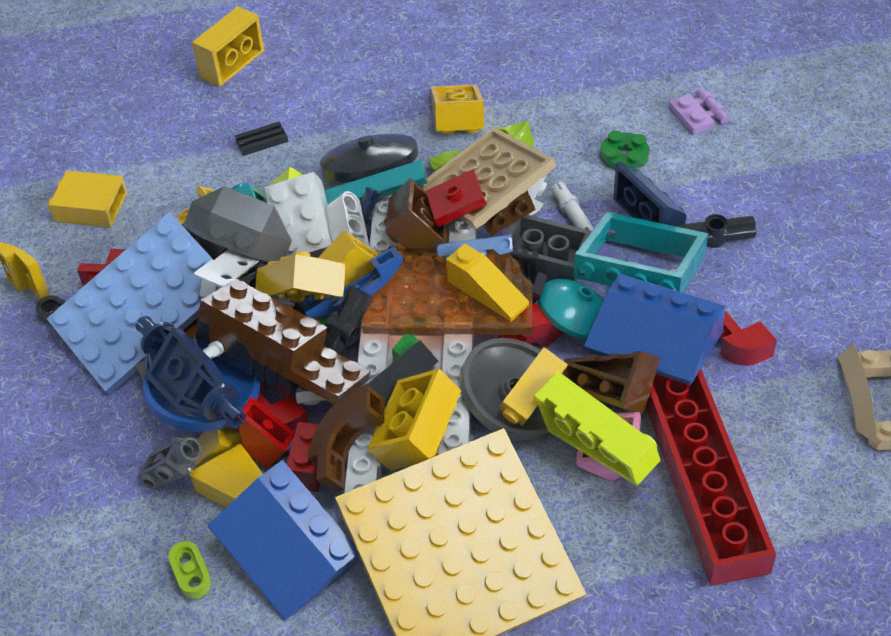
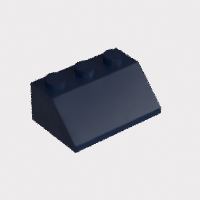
[613,161,687,226]

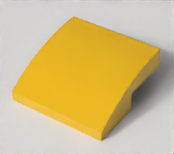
[0,242,50,299]

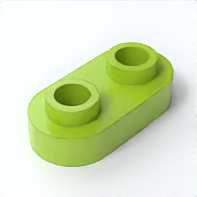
[168,541,212,599]

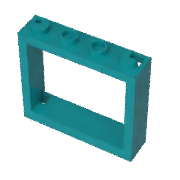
[573,212,708,293]

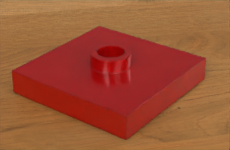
[426,169,487,226]

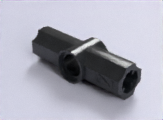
[674,214,757,248]
[324,286,373,356]

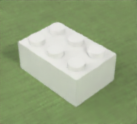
[264,172,332,258]

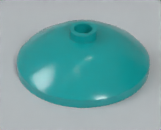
[537,279,604,340]

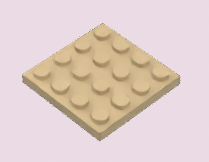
[420,127,556,229]

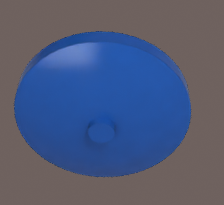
[143,342,260,432]

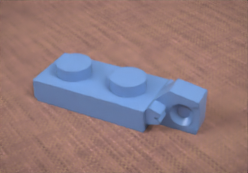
[435,234,513,261]

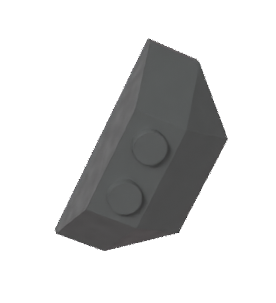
[183,186,292,262]

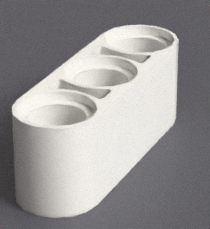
[326,191,370,247]

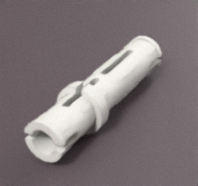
[551,182,594,231]

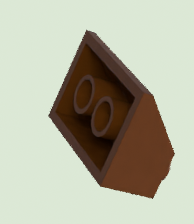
[385,178,448,248]

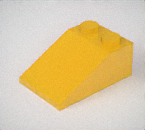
[430,84,484,134]

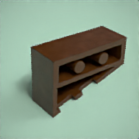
[561,351,660,414]

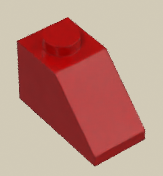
[237,397,295,469]

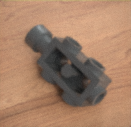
[137,437,202,490]

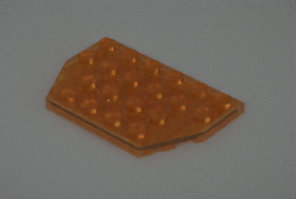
[362,244,533,335]

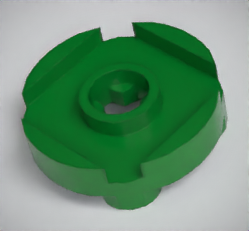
[600,131,650,170]

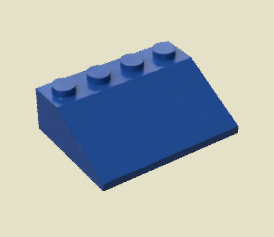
[584,274,725,386]
[208,460,360,621]

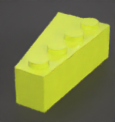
[534,372,660,486]

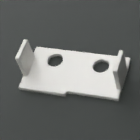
[194,249,259,298]

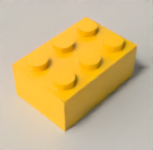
[192,6,264,87]
[367,369,461,471]

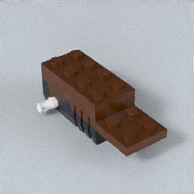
[195,279,371,404]

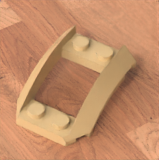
[837,343,891,450]

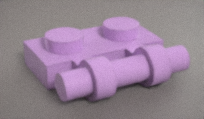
[669,88,729,135]

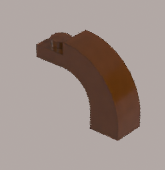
[308,384,385,493]

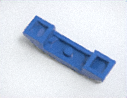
[299,247,403,317]

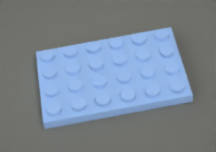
[47,212,230,394]

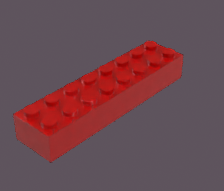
[645,369,776,586]

